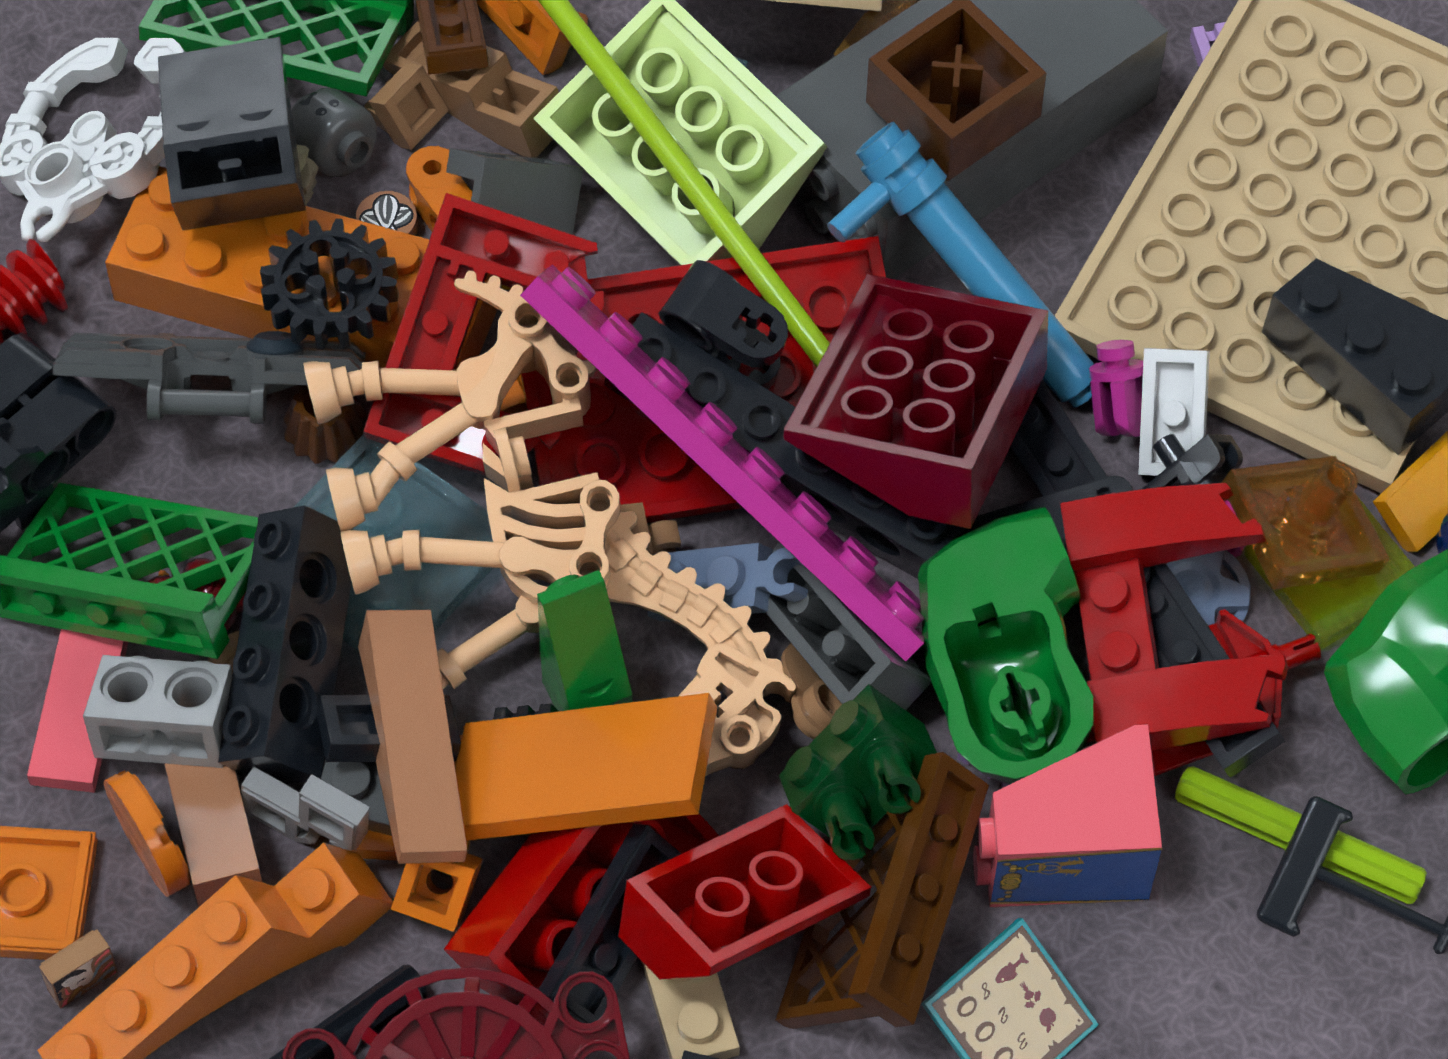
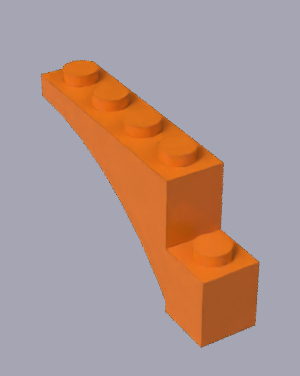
[37,842,393,1059]

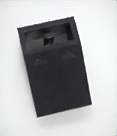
[158,37,306,231]

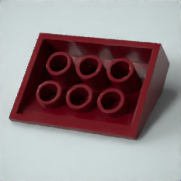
[784,274,1048,529]

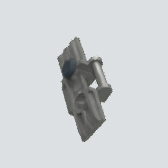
[53,331,366,424]

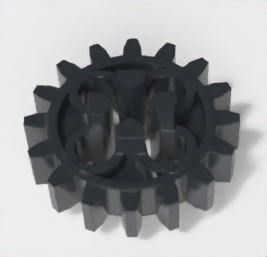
[260,218,399,350]

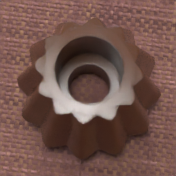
[284,385,368,464]

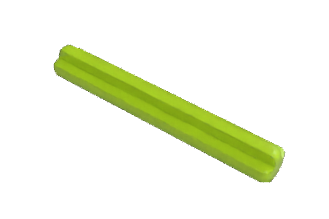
[1175,766,1427,904]

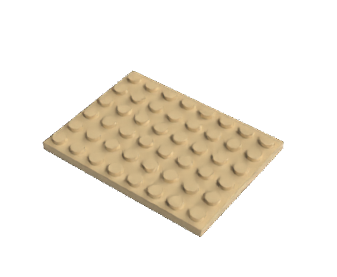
[1055,0,1448,493]

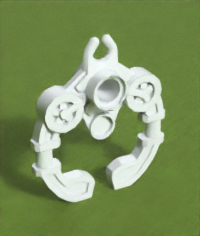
[0,38,185,243]

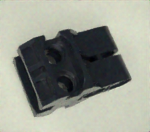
[0,333,117,533]

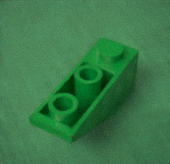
[537,570,633,711]

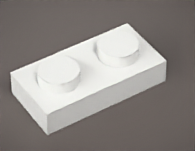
[1138,348,1210,476]

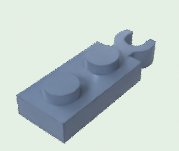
[648,543,808,622]

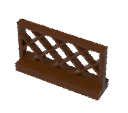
[775,752,989,1029]

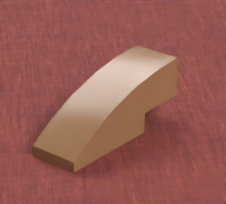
[383,21,559,157]

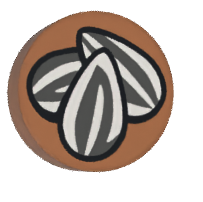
[356,191,418,236]

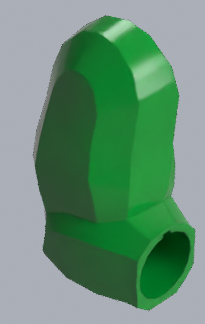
[918,507,1093,784]
[1324,549,1448,795]

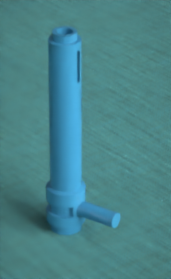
[827,121,1094,407]

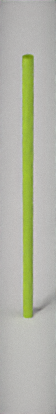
[538,0,830,367]

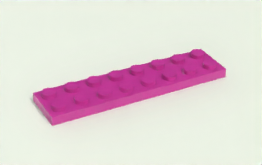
[520,265,924,662]

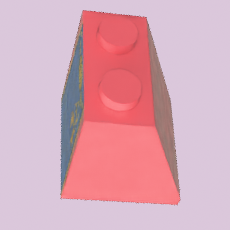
[973,724,1162,907]

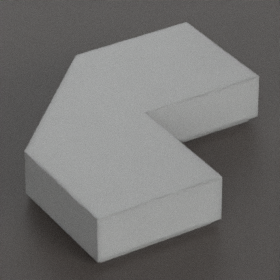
[241,767,370,851]

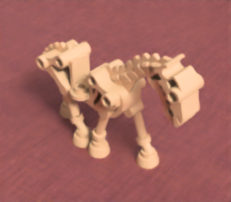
[303,271,796,776]

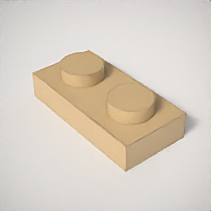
[641,961,740,1059]

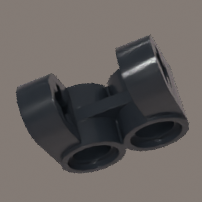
[658,260,788,389]

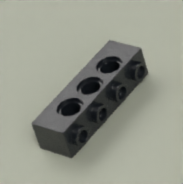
[218,505,355,784]

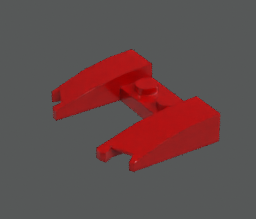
[363,193,605,476]
[1060,483,1288,751]

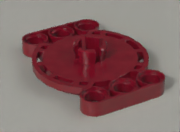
[283,967,630,1059]

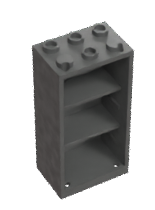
[776,0,1168,279]

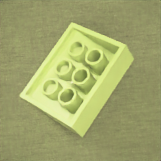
[533,0,827,265]

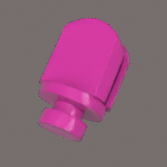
[1089,340,1143,437]

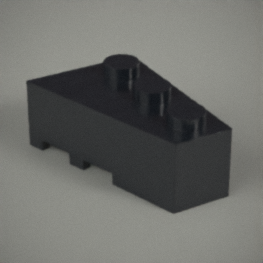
[1262,258,1448,455]

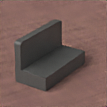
[446,148,583,235]

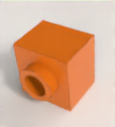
[391,853,483,932]

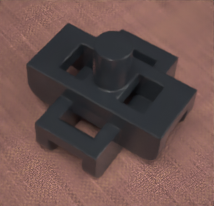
[1142,434,1243,494]

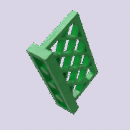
[139,0,414,97]
[0,483,258,659]

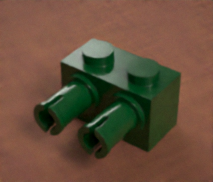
[779,684,937,860]

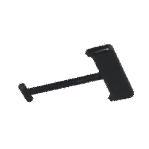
[1256,796,1448,954]

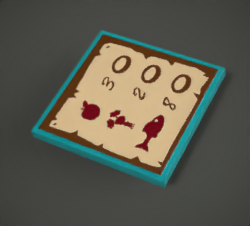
[921,918,1099,1059]

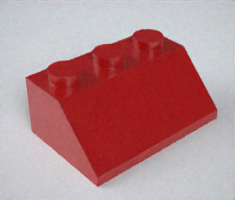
[618,804,871,980]

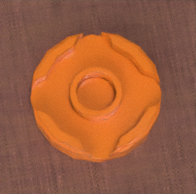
[103,770,191,897]

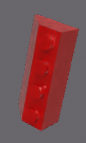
[444,813,719,1025]

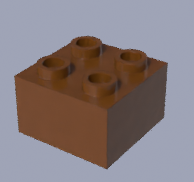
[866,0,1047,182]

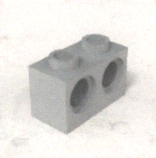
[83,655,233,768]

